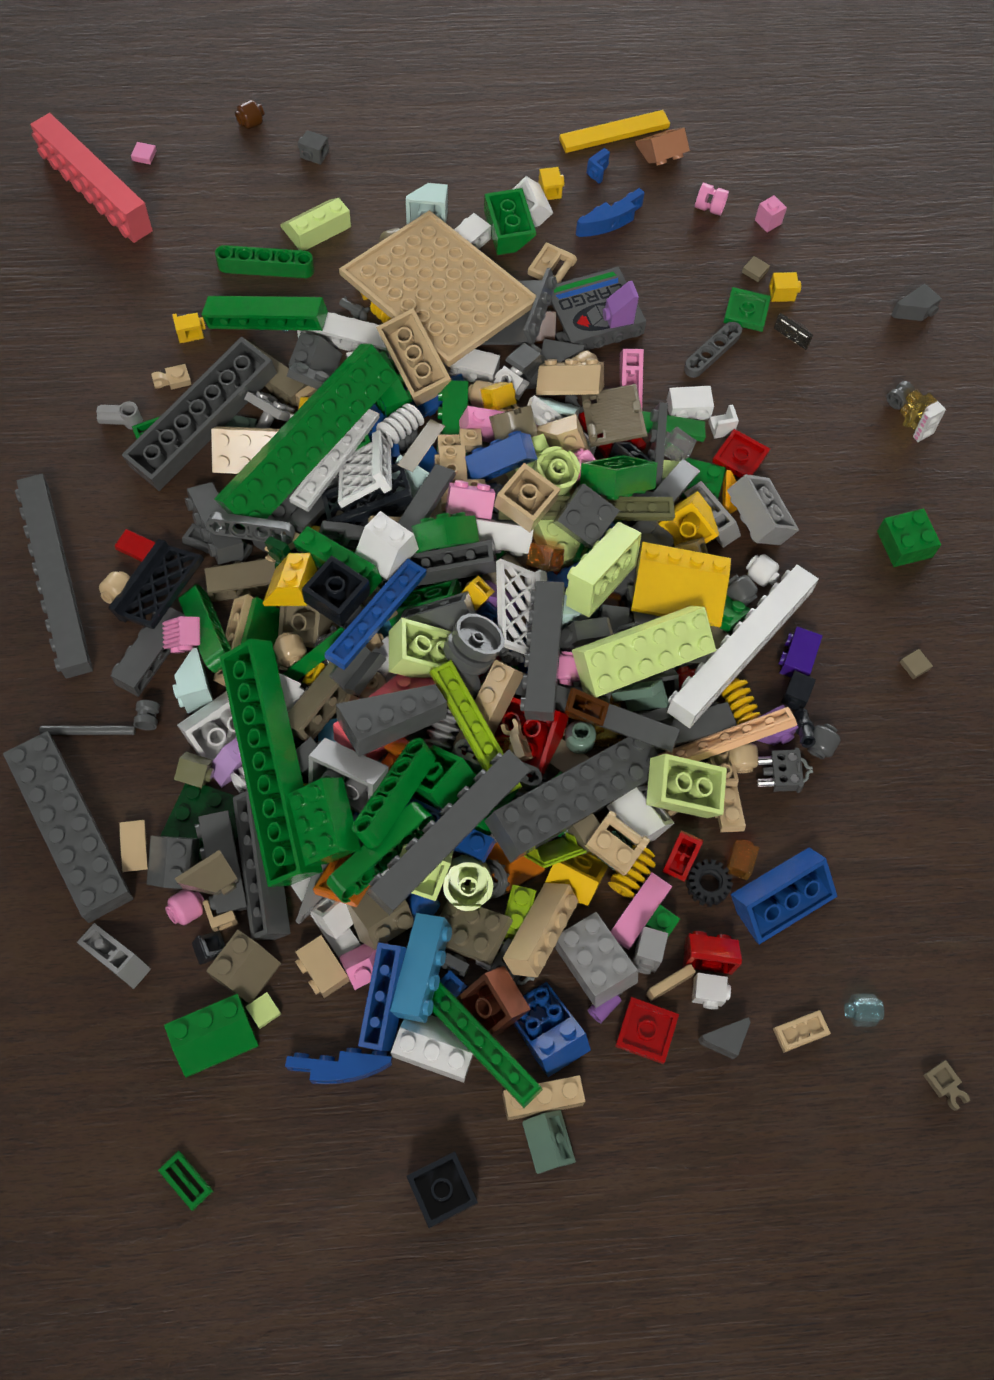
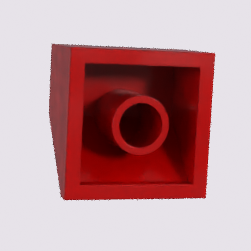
[683,931,742,975]

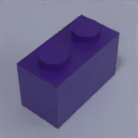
[778,627,823,677]

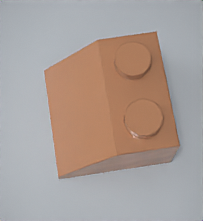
[635,127,690,166]

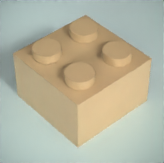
[494,463,561,533]

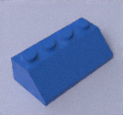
[731,848,838,944]

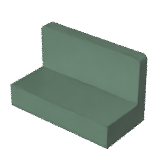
[612,680,669,712]
[523,1110,576,1174]

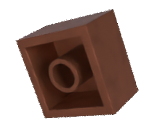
[456,966,531,1037]

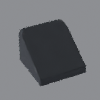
[192,931,226,965]

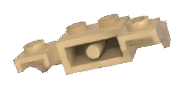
[434,429,485,511]

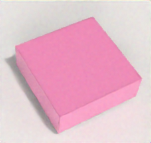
[131,142,157,165]

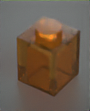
[526,543,564,571]
[726,839,760,880]

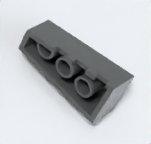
[336,684,447,757]

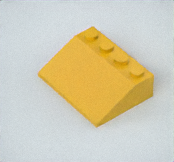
[631,542,731,627]

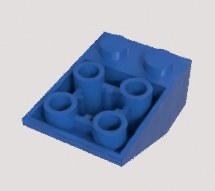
[514,982,591,1077]

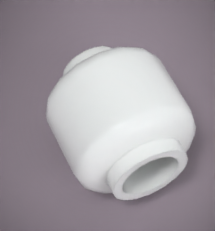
[746,554,780,587]

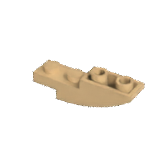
[708,751,746,832]

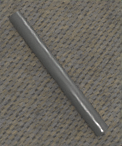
[39,726,136,735]

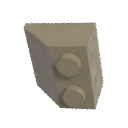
[346,886,414,950]
[207,930,281,1004]

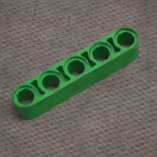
[215,245,314,278]
[178,584,231,673]
[352,738,436,848]
[326,802,435,903]

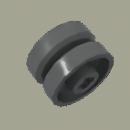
[443,614,505,675]

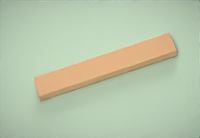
[658,707,797,761]

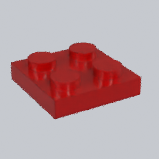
[712,429,770,478]
[615,997,679,1064]

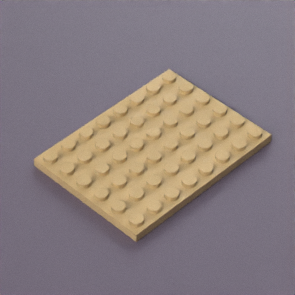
[339,210,536,367]

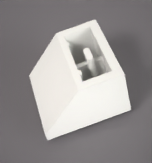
[607,786,674,845]

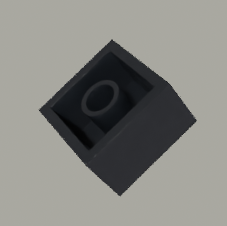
[302,555,370,627]
[406,1152,478,1229]

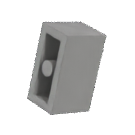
[632,927,668,974]

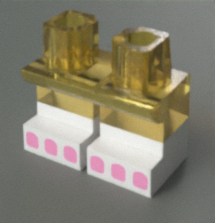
[900,390,946,442]

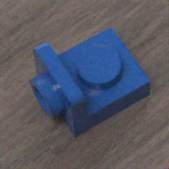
[586,148,610,183]

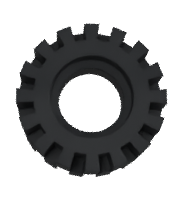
[686,859,733,907]

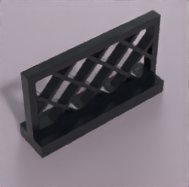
[322,463,414,527]
[108,539,204,629]

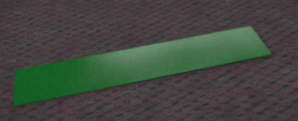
[282,627,345,681]

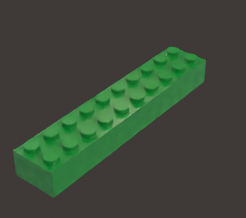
[214,344,399,530]
[220,639,323,887]

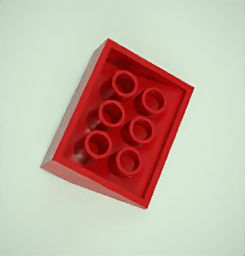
[461,688,569,778]

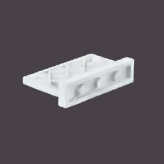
[338,429,392,508]
[496,559,547,654]

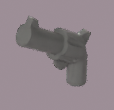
[339,296,370,322]

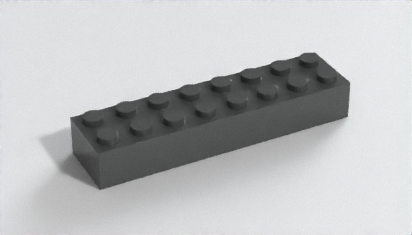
[122,337,277,491]
[3,731,134,923]
[485,737,658,863]

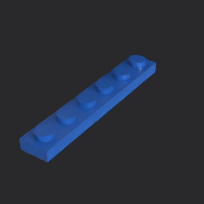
[325,559,427,670]

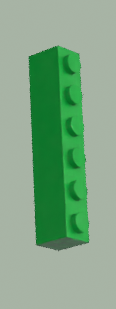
[201,296,328,331]

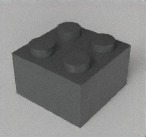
[553,484,620,549]

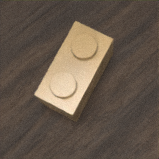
[295,935,350,998]

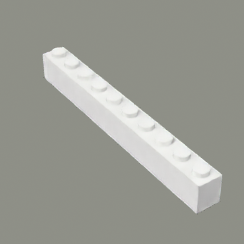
[297,312,500,383]
[667,565,819,728]

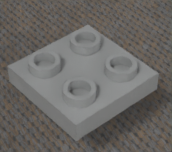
[244,391,295,428]

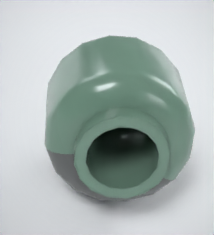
[565,720,596,754]

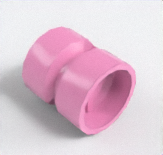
[695,182,729,216]

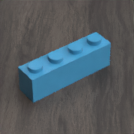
[390,913,452,1023]

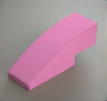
[611,873,672,950]

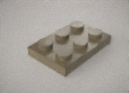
[439,900,513,965]

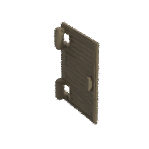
[581,384,647,447]

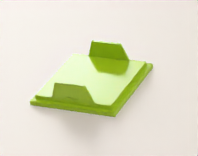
[524,832,587,868]

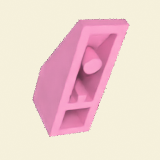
[620,349,644,409]

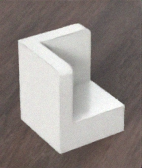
[708,405,739,439]

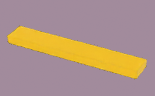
[559,110,670,153]

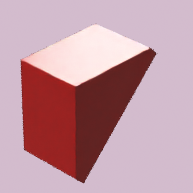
[663,830,704,882]

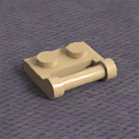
[528,242,577,284]
[585,810,650,876]

